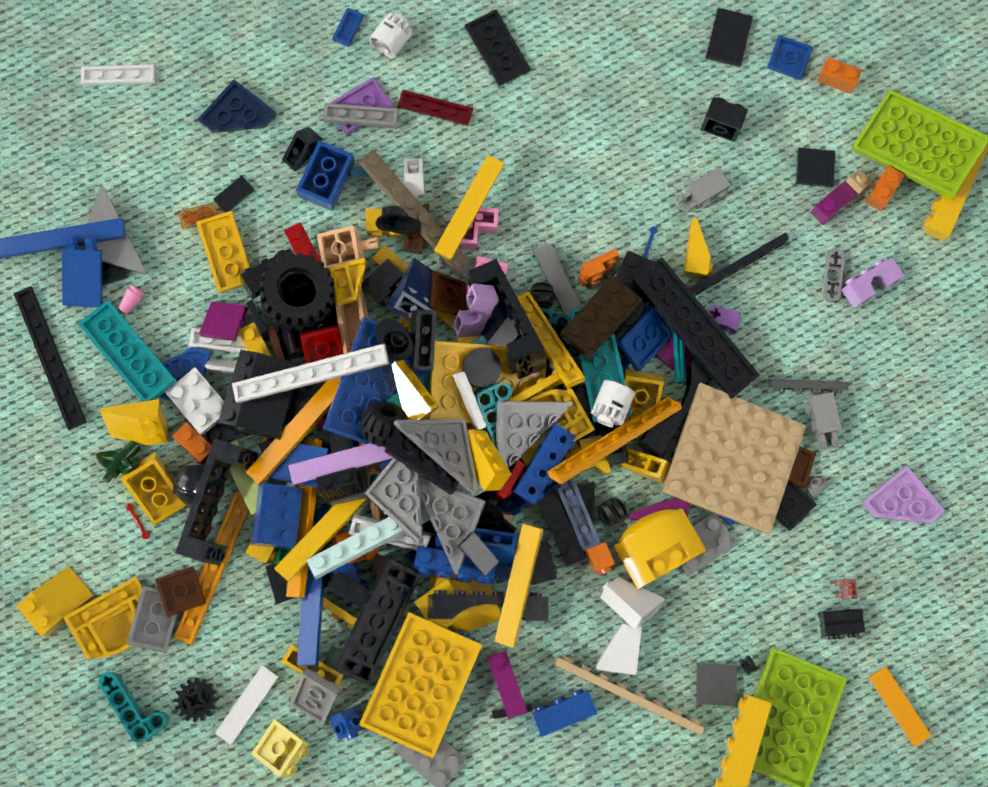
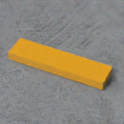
[868,667,931,747]

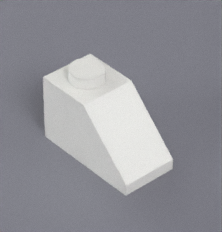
[404,158,424,197]

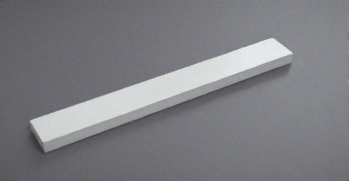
[232,344,390,403]

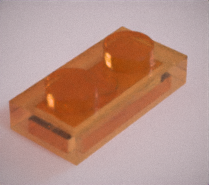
[178,202,218,230]

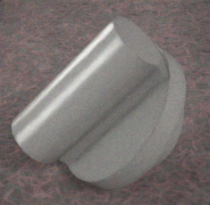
[807,477,829,498]

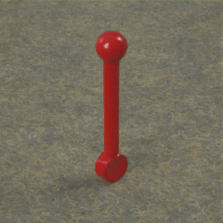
[125,503,150,539]

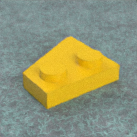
[329,258,367,306]

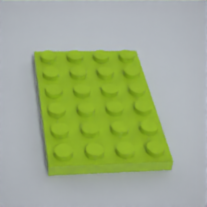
[852,90,988,200]
[753,647,848,787]

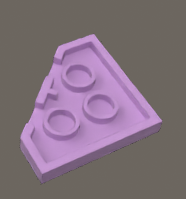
[861,466,945,524]

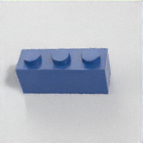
[532,688,597,737]

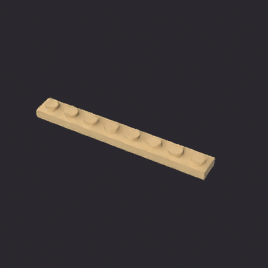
[554,656,704,735]

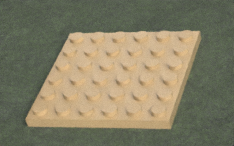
[661,383,806,534]

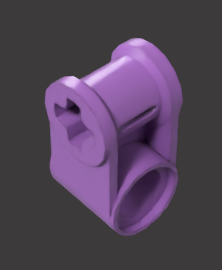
[707,305,742,333]

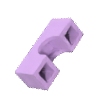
[841,257,905,308]
[453,283,499,337]

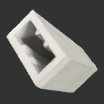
[600,577,665,629]
[595,621,642,675]

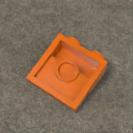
[578,248,619,287]

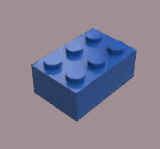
[296,141,355,211]
[251,483,303,550]

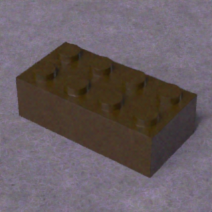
[560,275,642,362]

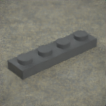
[768,379,849,393]

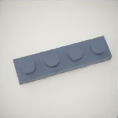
[557,477,601,552]

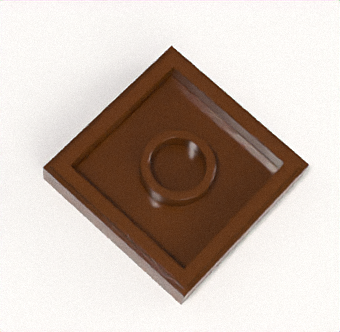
[430,271,466,316]
[155,566,206,618]

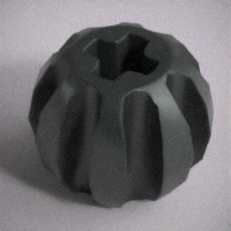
[530,282,554,309]
[598,497,627,526]

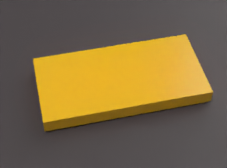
[196,211,251,294]

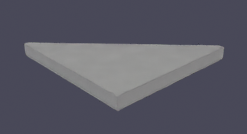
[78,186,147,275]
[496,401,572,468]
[394,419,479,495]
[365,458,423,544]
[420,477,486,575]

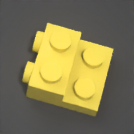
[252,719,310,779]

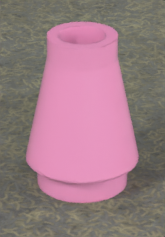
[118,285,144,314]

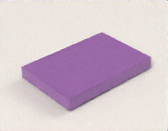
[331,77,394,135]

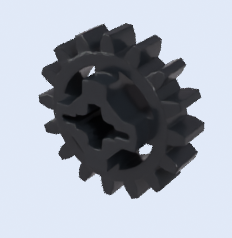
[174,678,219,723]

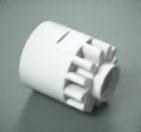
[369,12,413,58]
[591,380,635,427]

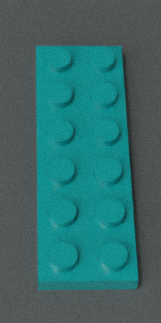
[78,300,177,402]
[569,307,632,423]

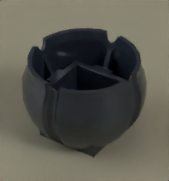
[173,462,206,506]

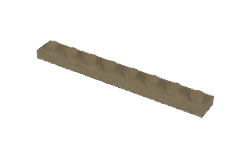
[358,149,473,277]

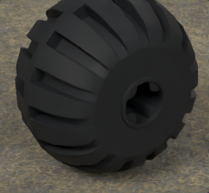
[360,401,409,448]

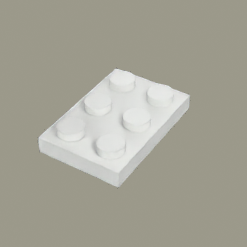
[165,367,224,436]

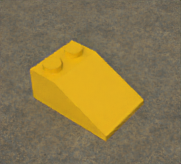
[623,369,664,434]
[100,399,169,445]
[120,452,187,525]
[16,567,94,636]

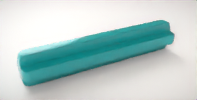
[673,332,685,384]

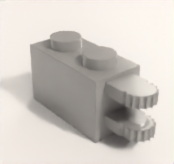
[676,167,731,213]
[805,392,842,450]

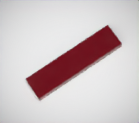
[397,89,473,126]

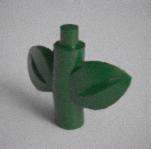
[95,441,141,483]

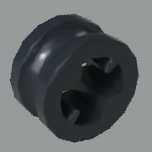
[739,655,757,676]

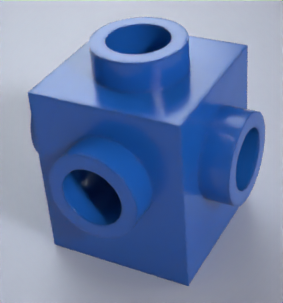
[330,706,365,741]

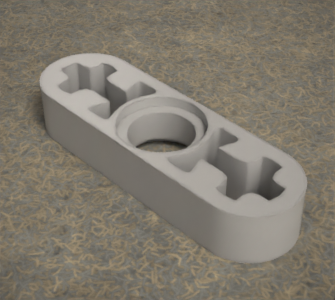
[822,249,845,303]

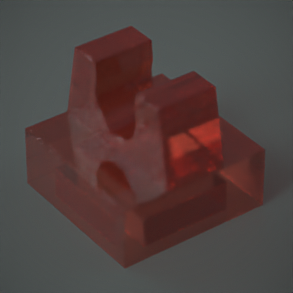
[835,579,857,599]

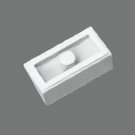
[205,358,237,375]

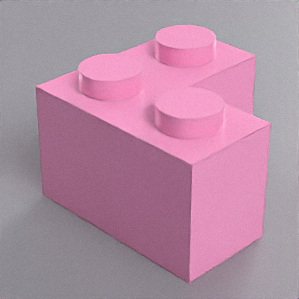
[459,208,499,250]

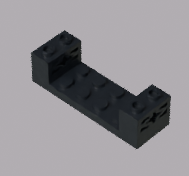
[467,259,547,379]
[175,438,258,565]
[323,553,421,685]

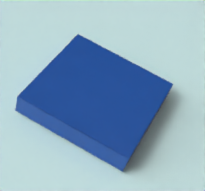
[767,35,813,80]

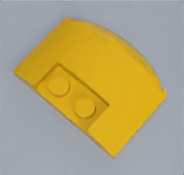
[521,389,595,466]
[614,509,707,589]
[63,576,143,659]
[430,576,501,633]

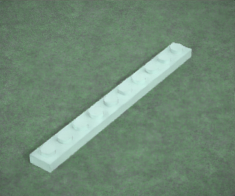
[307,477,484,579]

